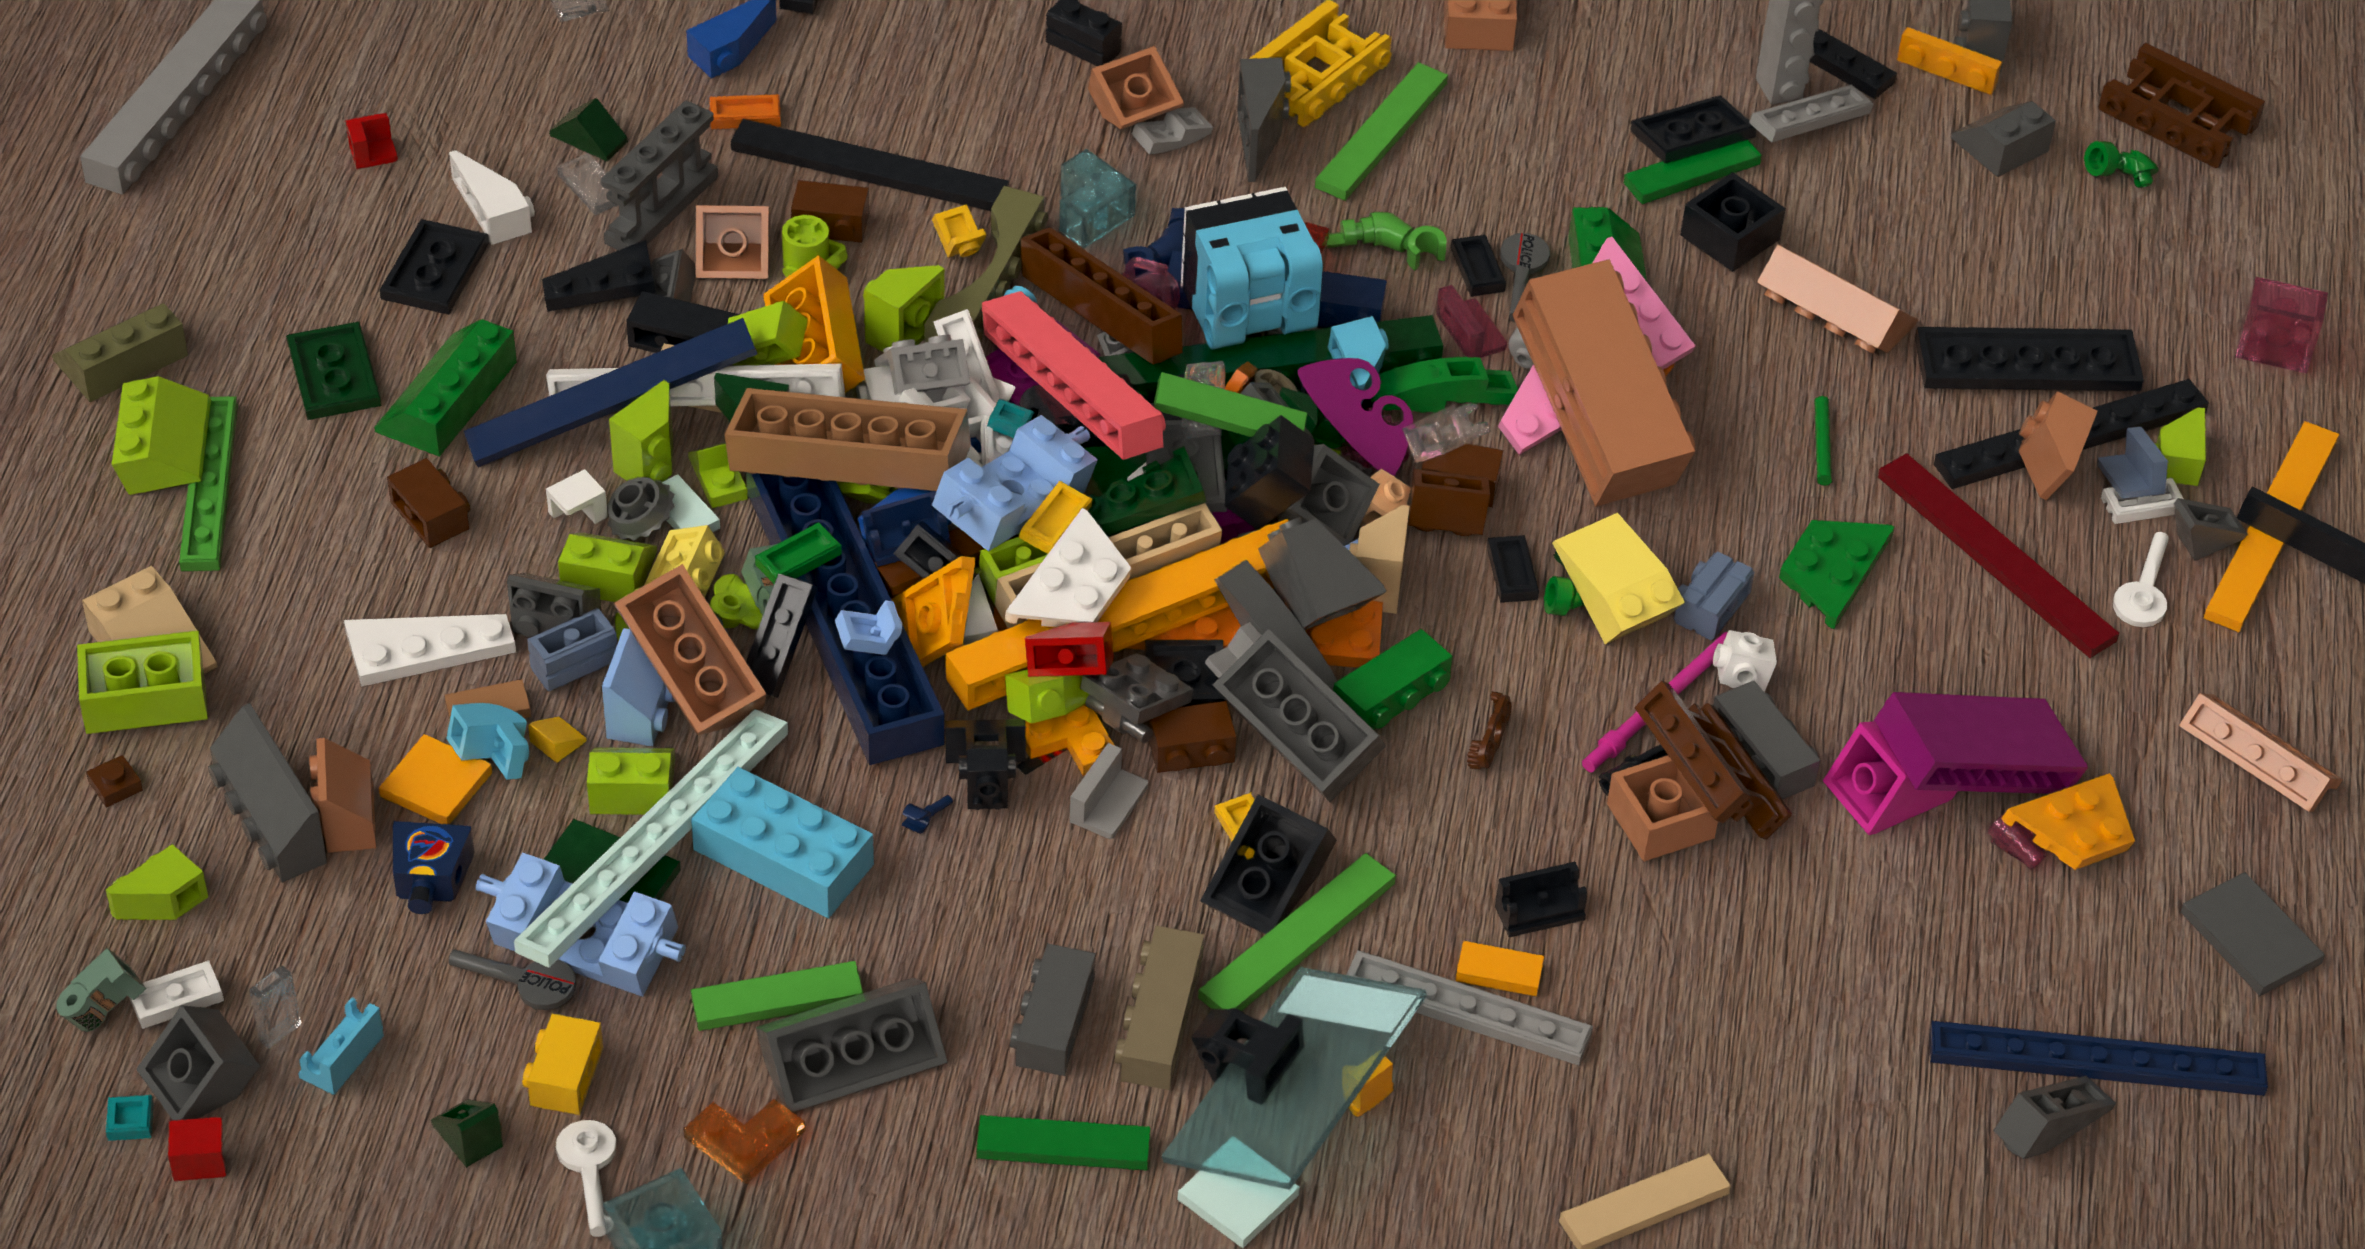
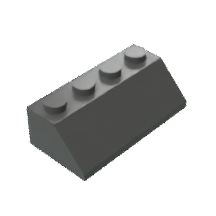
[208,703,327,882]
[755,978,947,1114]

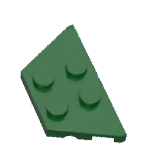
[1779,520,1895,629]

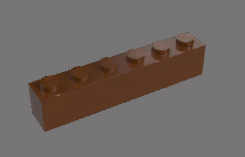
[1021,227,1183,365]

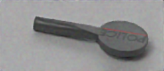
[1500,233,1550,322]
[449,949,577,1010]

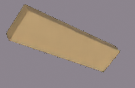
[1559,1154,1731,1249]

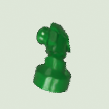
[2084,141,2159,188]
[1544,576,1585,616]

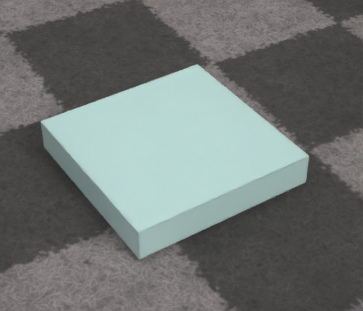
[1178,1139,1300,1248]

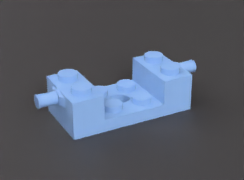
[932,415,1098,552]
[476,852,686,997]

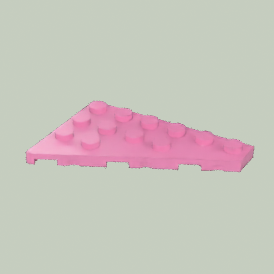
[1498,236,1695,455]

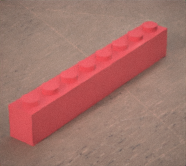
[982,291,1166,460]

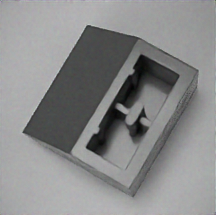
[507,573,602,637]

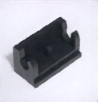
[1495,862,1587,937]

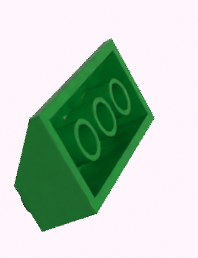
[1568,207,1647,281]
[374,319,517,457]

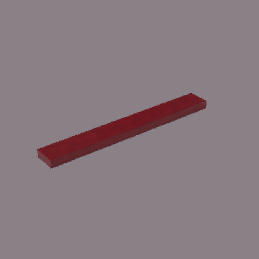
[1878,453,2119,658]

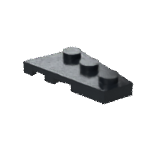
[542,240,656,312]

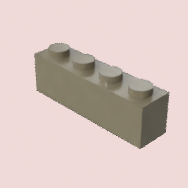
[1114,925,1204,1090]

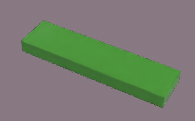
[1153,372,1307,437]
[691,961,863,1031]

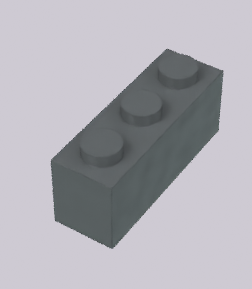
[1713,680,1820,800]
[1010,943,1096,1076]

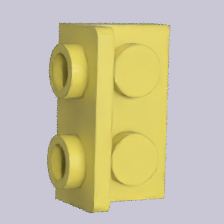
[644,525,725,598]

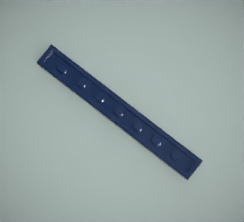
[464,318,758,467]
[1930,1021,2268,1096]

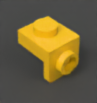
[932,204,987,258]

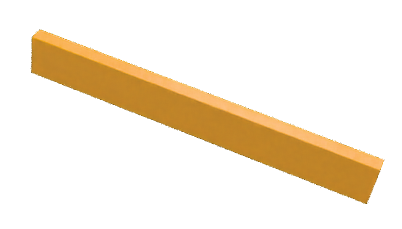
[2203,421,2339,632]

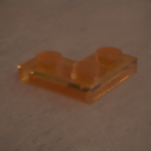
[683,1099,805,1185]

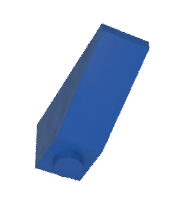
[686,0,777,79]

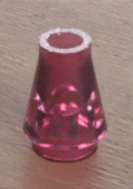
[1987,812,2047,870]

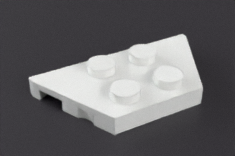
[1005,508,1132,627]

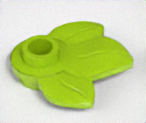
[709,573,763,630]

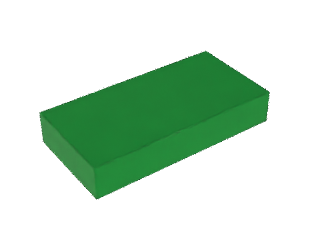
[755,522,842,584]

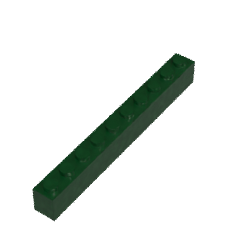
[1097,315,1443,403]

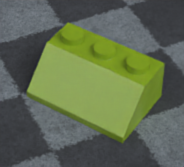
[112,376,211,495]
[77,630,208,734]

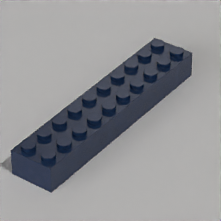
[746,472,945,766]

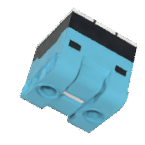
[1181,187,1323,350]

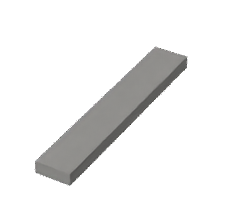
[1343,950,1593,1066]

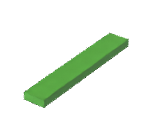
[1315,62,1448,201]
[179,396,238,571]
[1198,853,1396,1011]

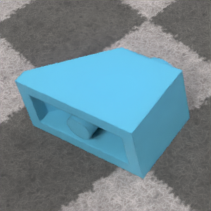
[1328,316,1388,404]

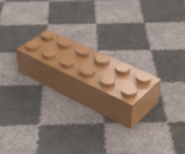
[724,388,971,491]

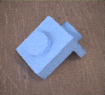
[835,600,902,655]

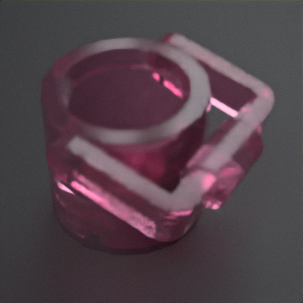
[1121,257,1180,309]

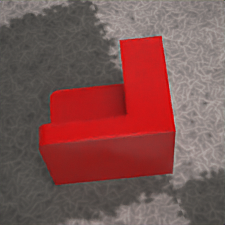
[345,113,398,169]
[168,1117,226,1181]

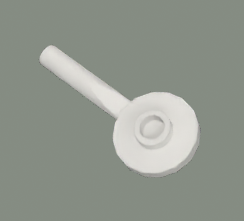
[2113,532,2169,627]
[556,1120,616,1237]

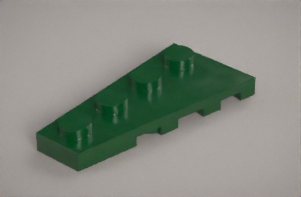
[1088,446,1207,535]

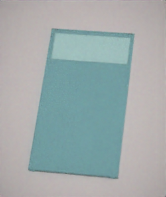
[1161,967,1427,1190]

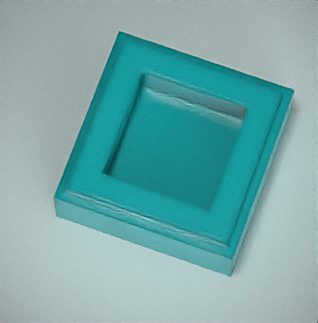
[987,399,1034,438]
[106,1095,154,1141]

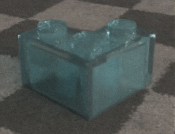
[1059,149,1136,248]

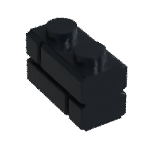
[1046,0,1122,66]

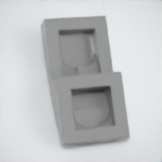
[1131,107,1213,154]

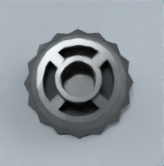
[608,477,675,541]

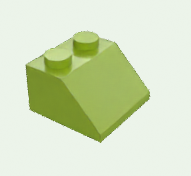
[863,265,945,352]
[609,380,673,482]
[558,533,657,602]
[587,747,676,815]

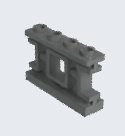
[601,101,718,250]

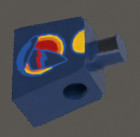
[393,821,475,914]

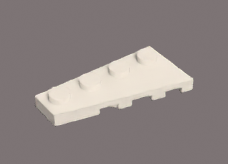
[344,614,516,687]

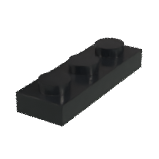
[1810,28,1897,99]
[746,573,818,698]

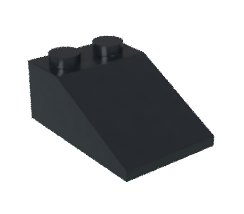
[1200,794,1337,935]

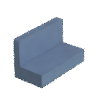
[2097,427,2168,499]

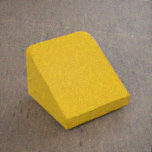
[528,717,587,763]

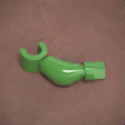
[1323,212,1447,271]

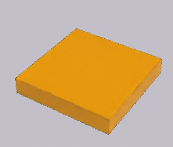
[379,734,492,825]

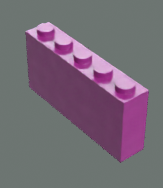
[1874,692,2088,794]

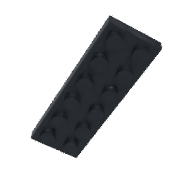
[1915,327,2144,391]

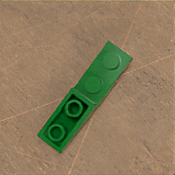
[1370,357,1518,413]

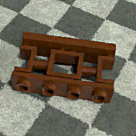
[2098,42,2265,168]
[1634,681,1792,840]

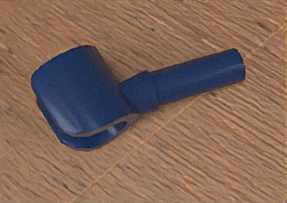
[901,795,953,833]

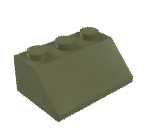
[52,303,188,402]

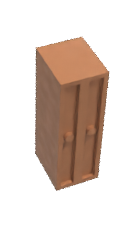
[1513,259,1695,507]

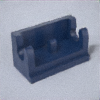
[861,491,951,567]

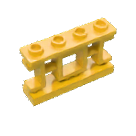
[1249,0,1392,127]

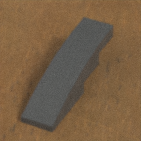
[1214,560,1338,690]

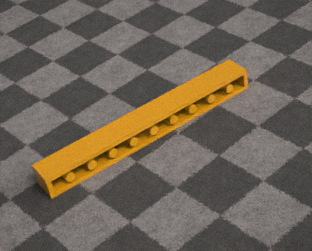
[946,519,1289,711]

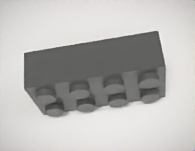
[1213,629,1386,802]

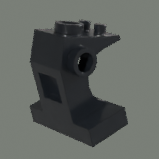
[945,719,1026,810]
[1191,1008,1304,1105]

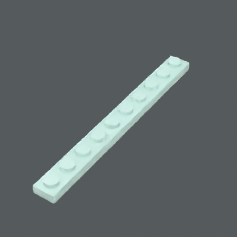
[514,709,788,968]

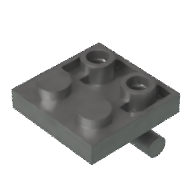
[1080,653,1194,743]

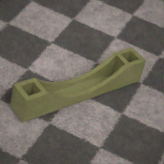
[924,186,1048,343]

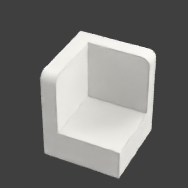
[546,469,608,524]

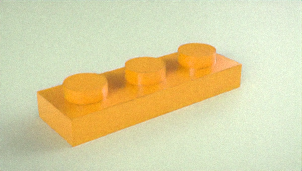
[1897,27,2002,95]

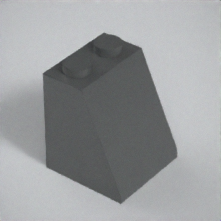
[1258,517,1386,630]

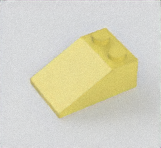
[1552,513,1685,644]

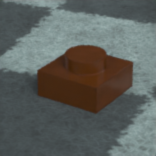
[86,755,143,808]

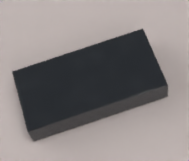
[1450,234,1506,297]
[1487,535,1539,603]

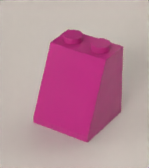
[1823,721,1957,835]

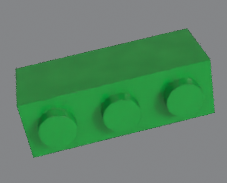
[1333,629,1453,730]

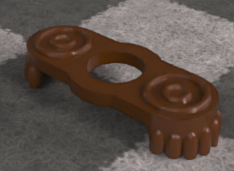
[1467,692,1512,769]

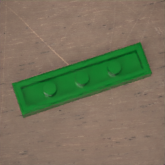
[1623,140,1762,205]
[976,1115,1150,1170]

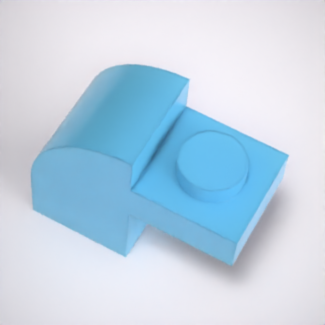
[446,703,529,780]

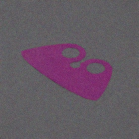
[1298,358,1413,476]

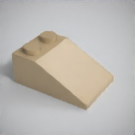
[82,566,217,674]

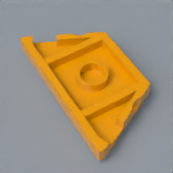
[891,556,975,667]
[2001,773,2135,870]

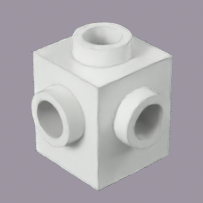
[1713,630,1777,692]

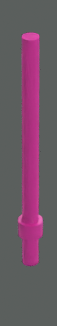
[1582,632,1728,772]

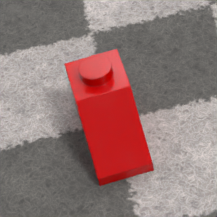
[1025,622,1114,677]

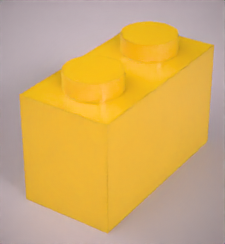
[523,1014,603,1115]

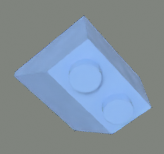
[602,628,675,746]

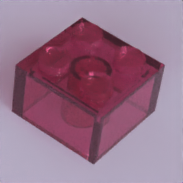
[2235,277,2328,373]

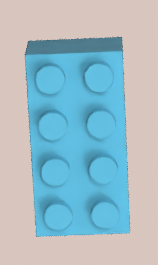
[691,767,874,919]

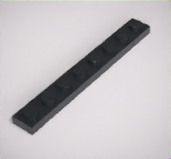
[1934,379,2209,489]

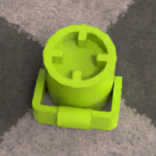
[782,215,848,277]

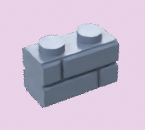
[1674,551,1755,641]
[527,608,617,691]

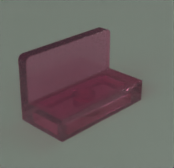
[1436,285,1507,358]

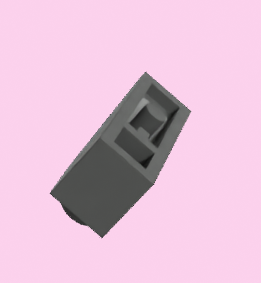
[1993,1076,2116,1159]

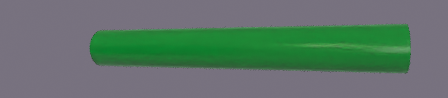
[1814,396,1832,486]

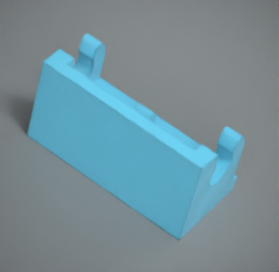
[298,997,384,1095]

